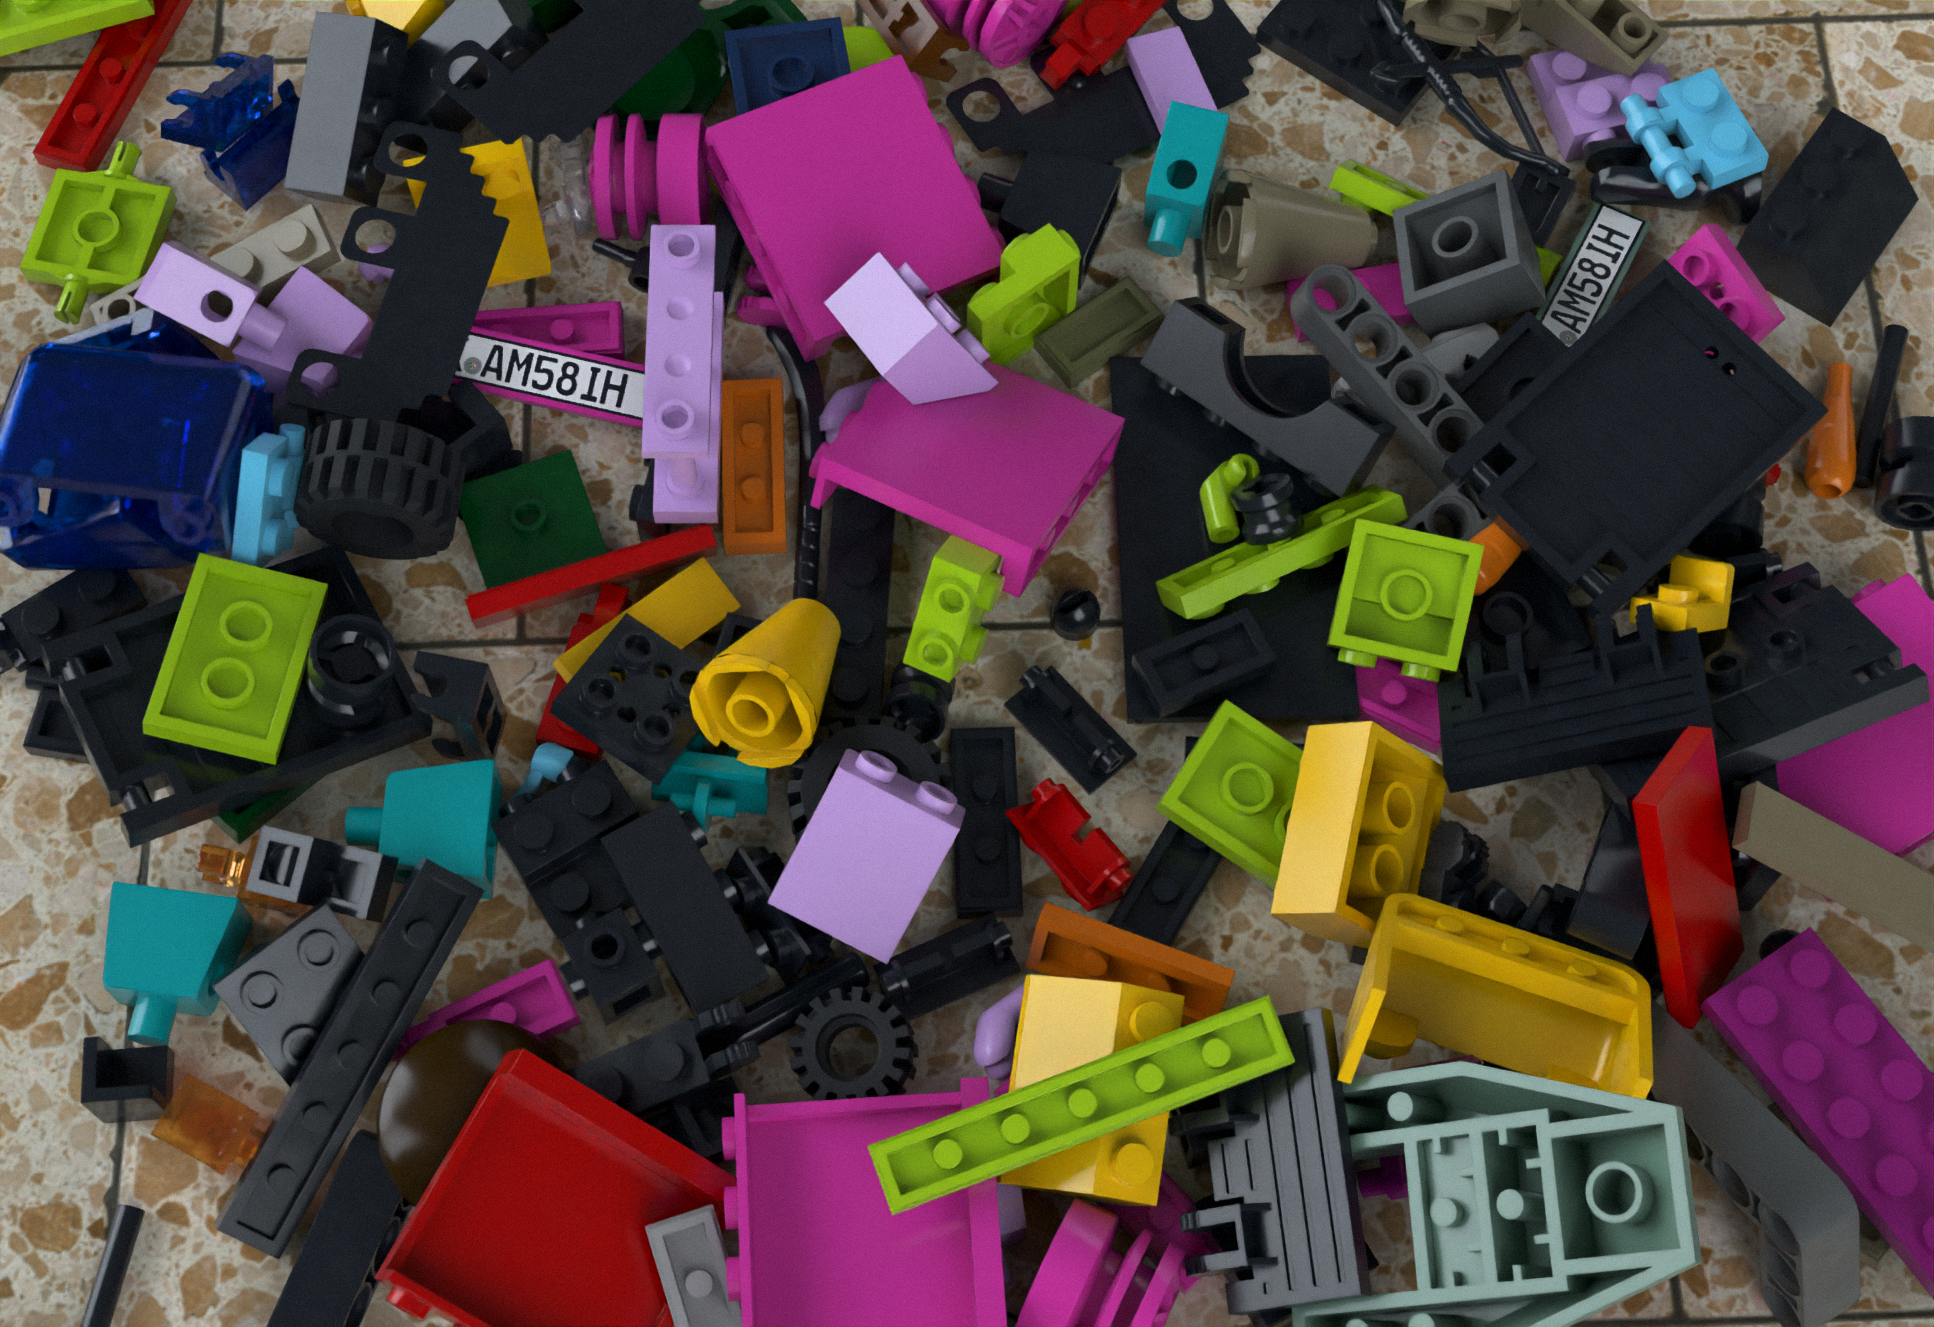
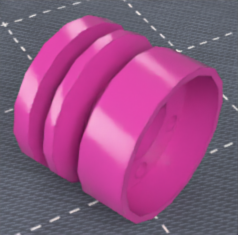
[926,0,1069,69]
[589,113,709,241]
[1015,1196,1187,1327]

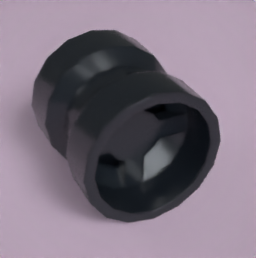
[882,660,956,744]

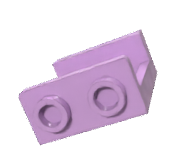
[767,749,966,964]

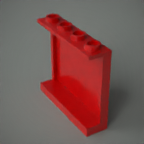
[374,1048,737,1327]

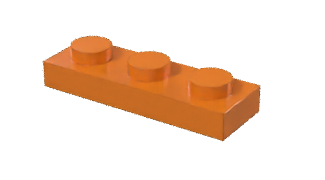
[721,378,787,556]
[1025,902,1236,1025]

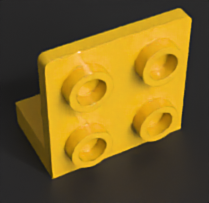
[403,137,552,288]

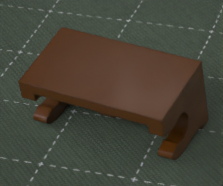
[856,0,970,83]

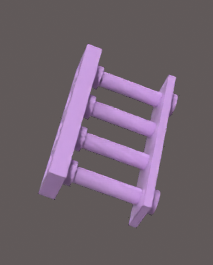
[641,225,725,523]

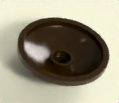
[377,1019,573,1207]

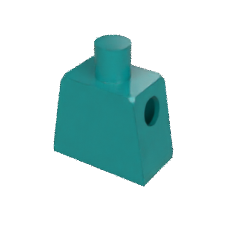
[1144,100,1229,257]
[345,759,504,899]
[103,881,254,1046]

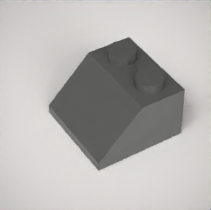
[1392,169,1547,342]

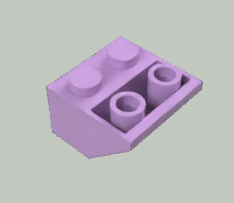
[824,252,999,405]

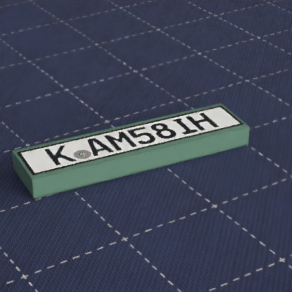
[1535,202,1652,347]

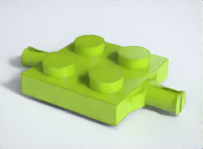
[19,141,177,325]

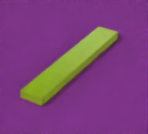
[867,995,1295,1216]

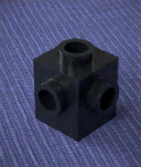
[558,907,665,1026]

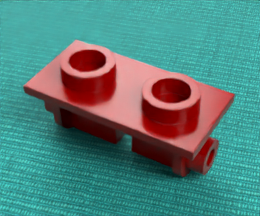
[1005,778,1134,912]

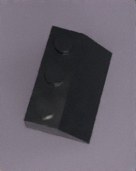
[1736,107,1919,328]

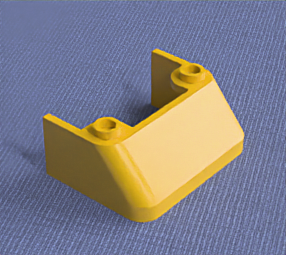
[1337,893,1654,1099]

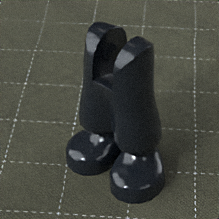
[1583,127,1762,226]

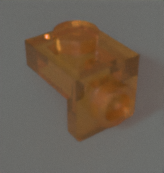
[151,1073,265,1176]

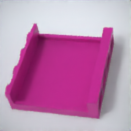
[700,54,1007,362]
[809,359,1125,598]
[1776,573,1934,903]
[722,1077,1007,1327]

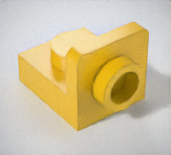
[1628,555,1735,633]

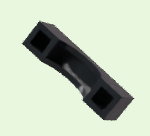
[1140,296,1397,498]

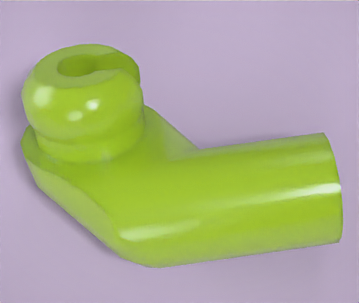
[1200,454,1260,543]

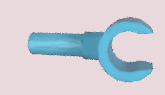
[509,742,579,800]

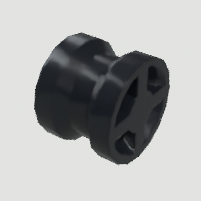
[1230,473,1305,546]

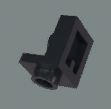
[1511,162,1577,248]

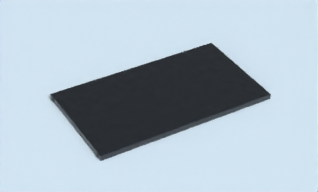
[1110,354,1360,724]

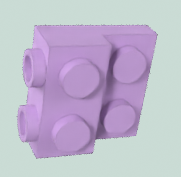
[1526,49,1672,162]

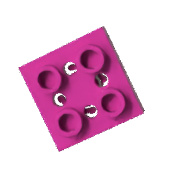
[1667,224,1786,355]

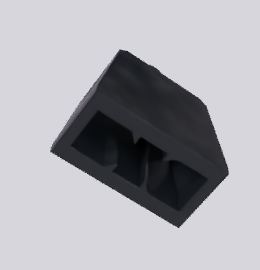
[977,152,1122,290]

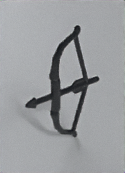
[1370,0,1561,177]

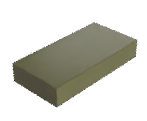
[1033,275,1165,389]

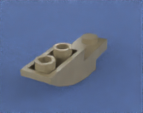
[1521,0,1670,77]
[89,203,341,358]

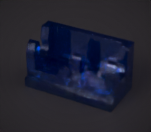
[160,52,274,153]
[199,79,300,211]

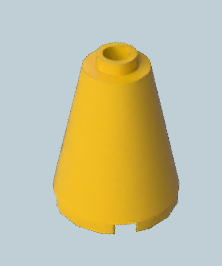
[689,598,841,769]

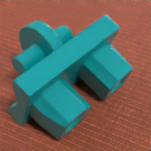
[651,734,770,833]

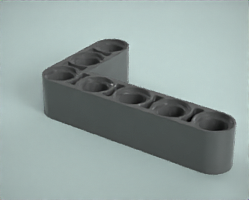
[1290,264,1511,542]
[1645,997,1860,1327]

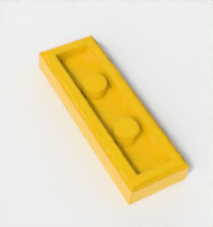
[552,557,741,683]

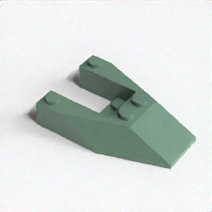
[1292,1061,1702,1327]

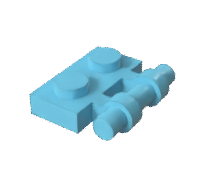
[1620,67,1769,198]
[231,424,306,568]

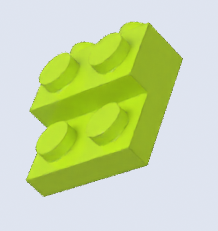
[967,223,1081,367]
[1327,518,1485,683]
[902,534,1005,683]

